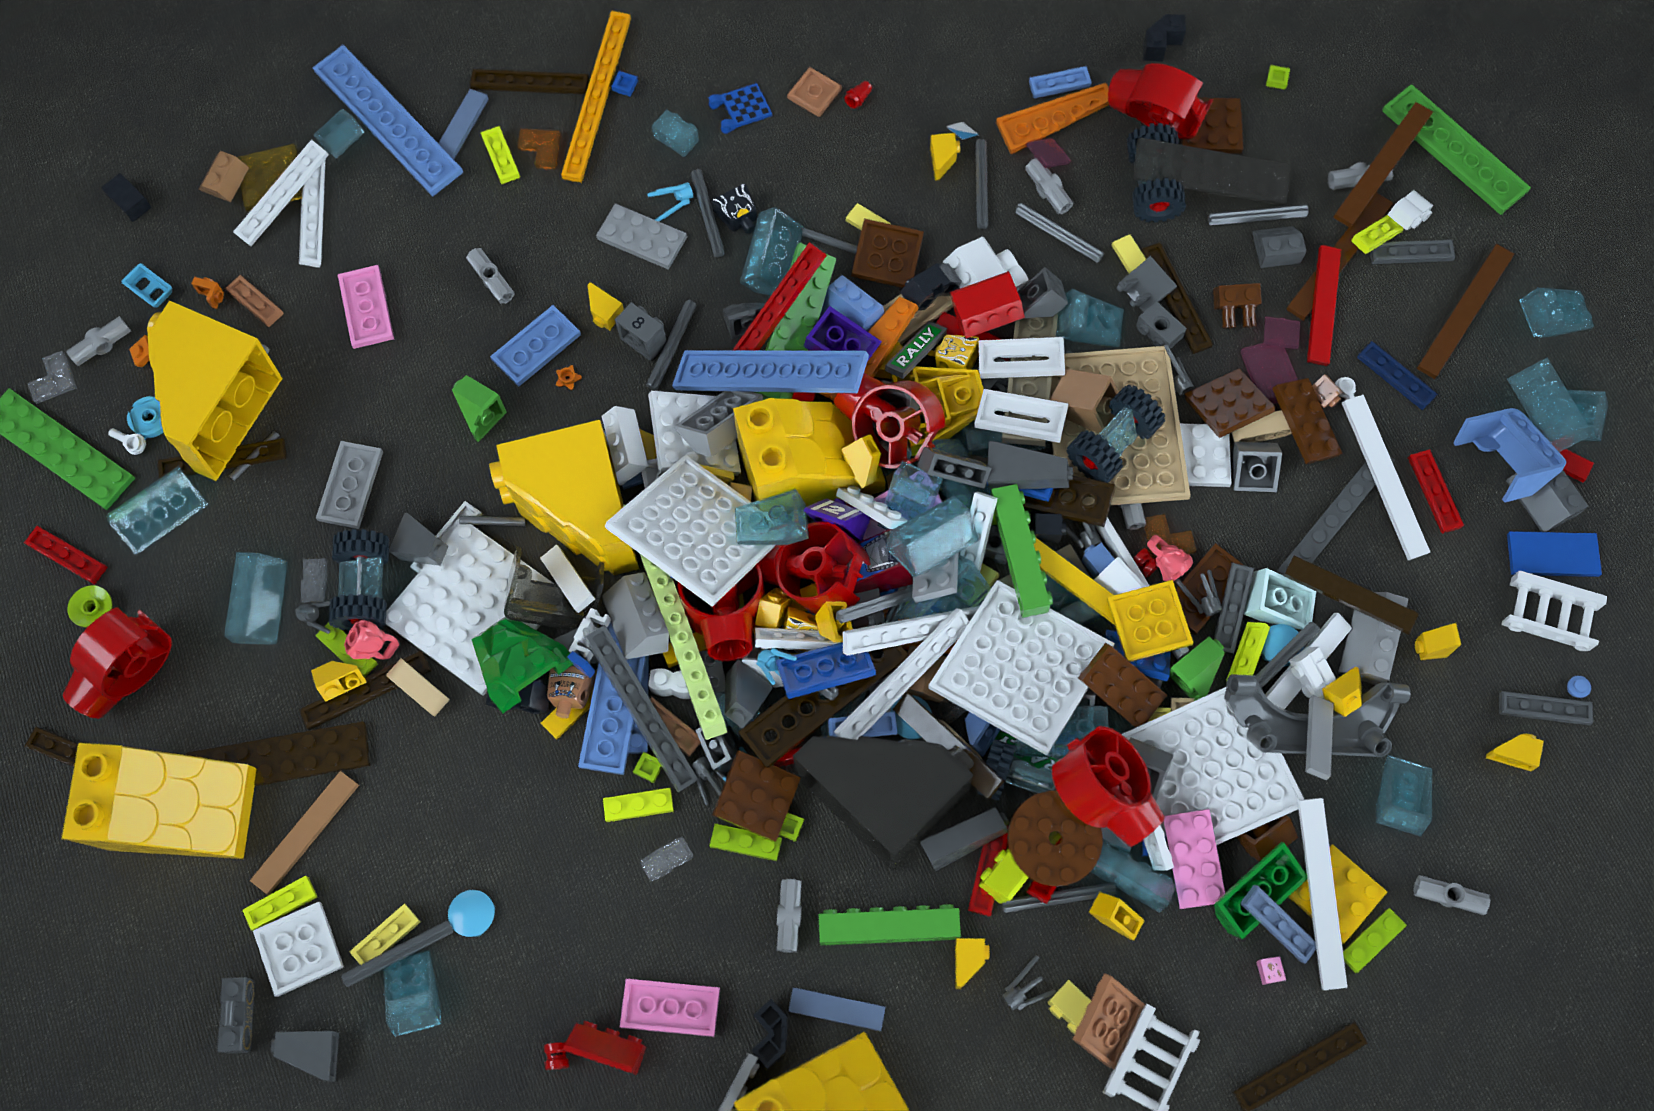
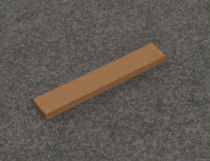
[250,771,359,895]

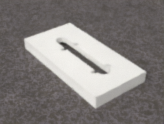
[979,337,1065,379]
[975,389,1068,443]

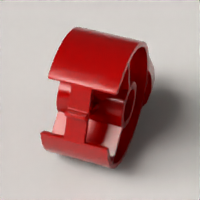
[1108,63,1214,139]
[834,373,945,468]
[758,522,871,614]
[678,563,765,661]
[62,607,172,719]
[1052,726,1165,847]

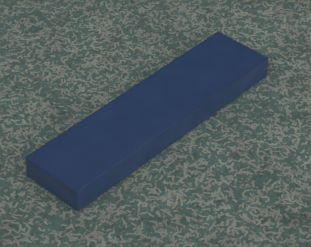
[1357,341,1437,411]

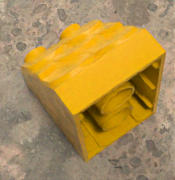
[147,301,283,481]
[733,398,885,521]
[489,420,639,575]
[62,743,257,859]
[734,1032,909,1111]

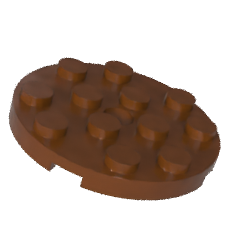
[1008,791,1103,886]

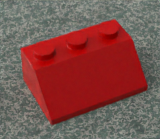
[950,271,1025,338]
[563,1021,646,1075]

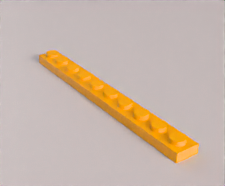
[561,11,631,183]

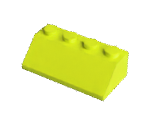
[979,831,1061,903]

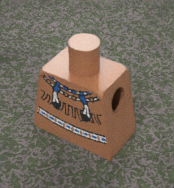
[547,666,596,718]

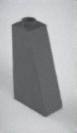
[987,441,1073,490]
[920,807,1009,871]

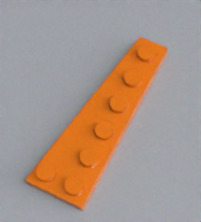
[996,83,1109,154]
[819,297,918,401]

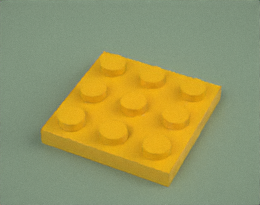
[1107,580,1193,662]
[1289,844,1387,944]

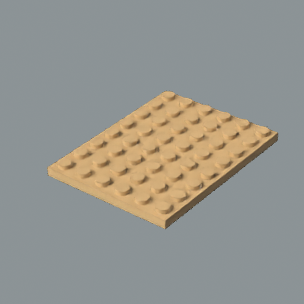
[1049,346,1190,506]

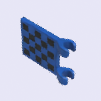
[709,83,772,134]

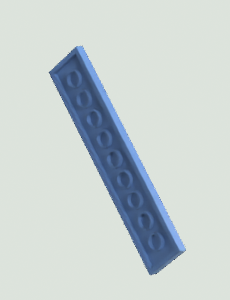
[313,45,463,197]
[672,350,869,393]

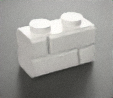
[1289,647,1336,698]

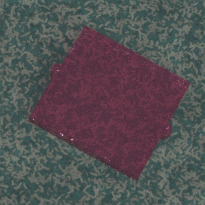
[1026,138,1071,168]
[1263,316,1300,349]

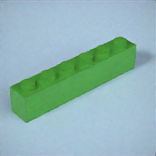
[990,484,1053,618]
[819,905,961,945]

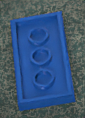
[1507,531,1602,577]
[775,642,876,699]

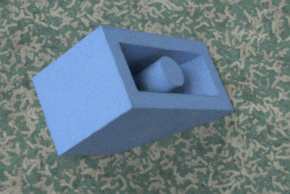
[965,712,1001,757]

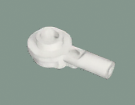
[1335,377,1356,400]
[109,428,146,455]

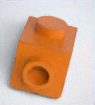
[191,277,224,309]
[129,335,150,367]

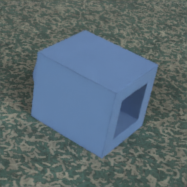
[1082,542,1115,578]

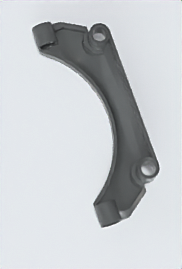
[1224,674,1411,757]

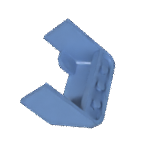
[1454,408,1566,502]

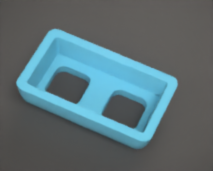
[122,264,172,308]

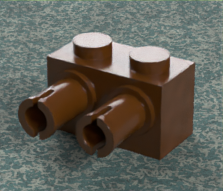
[1213,283,1262,329]

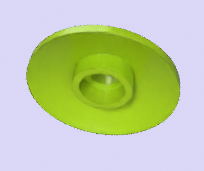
[68,586,112,628]

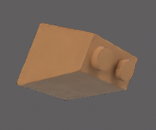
[1050,369,1119,436]

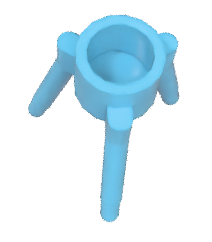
[647,182,693,222]
[756,648,797,685]

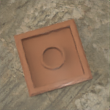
[787,67,842,117]

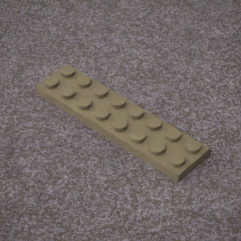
[1002,313,1058,446]

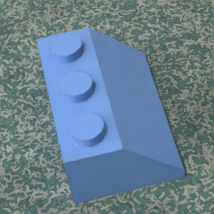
[819,275,884,332]

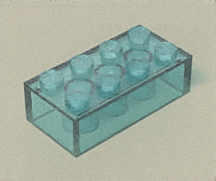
[1507,358,1593,452]

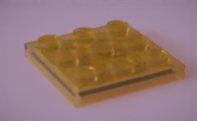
[237,144,302,211]

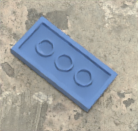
[490,305,581,387]

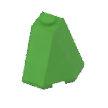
[452,375,507,442]
[1169,637,1225,701]

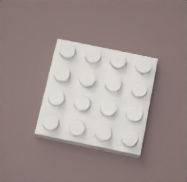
[648,391,741,476]

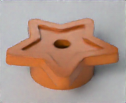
[556,365,582,390]

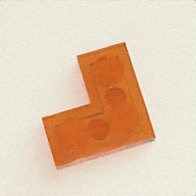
[518,129,561,169]
[1144,514,1196,558]

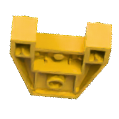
[891,367,984,456]

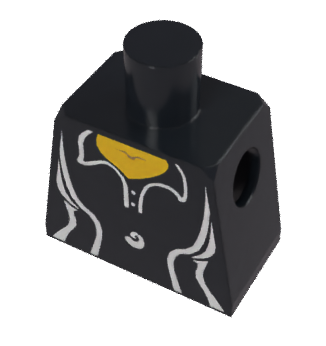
[712,183,757,234]

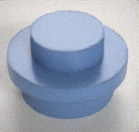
[1567,676,1591,698]

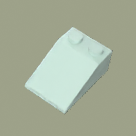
[1243,568,1316,630]

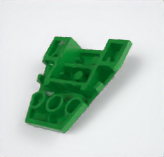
[471,615,573,714]

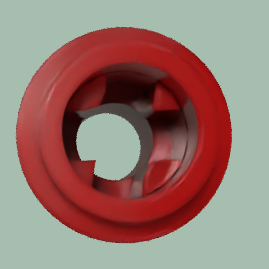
[845,81,872,108]

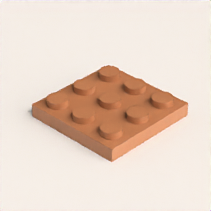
[1073,974,1145,1069]

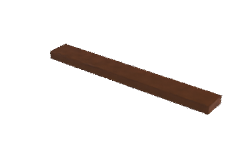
[1333,102,1433,228]
[1286,192,1393,321]
[1417,244,1514,379]

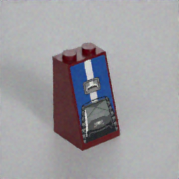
[843,529,913,594]

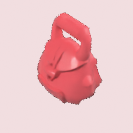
[1147,535,1193,581]
[344,620,399,660]

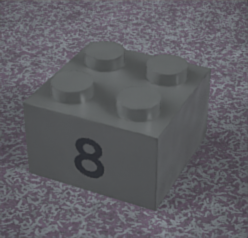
[615,302,666,361]

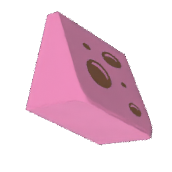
[1256,957,1286,985]

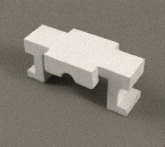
[569,608,611,662]

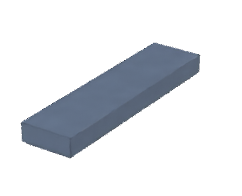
[438,89,488,160]
[1240,885,1316,964]
[788,988,885,1031]

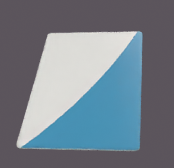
[946,122,979,140]

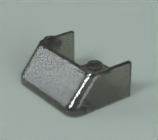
[504,546,604,631]

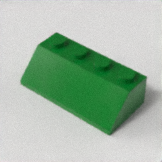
[1215,842,1307,939]

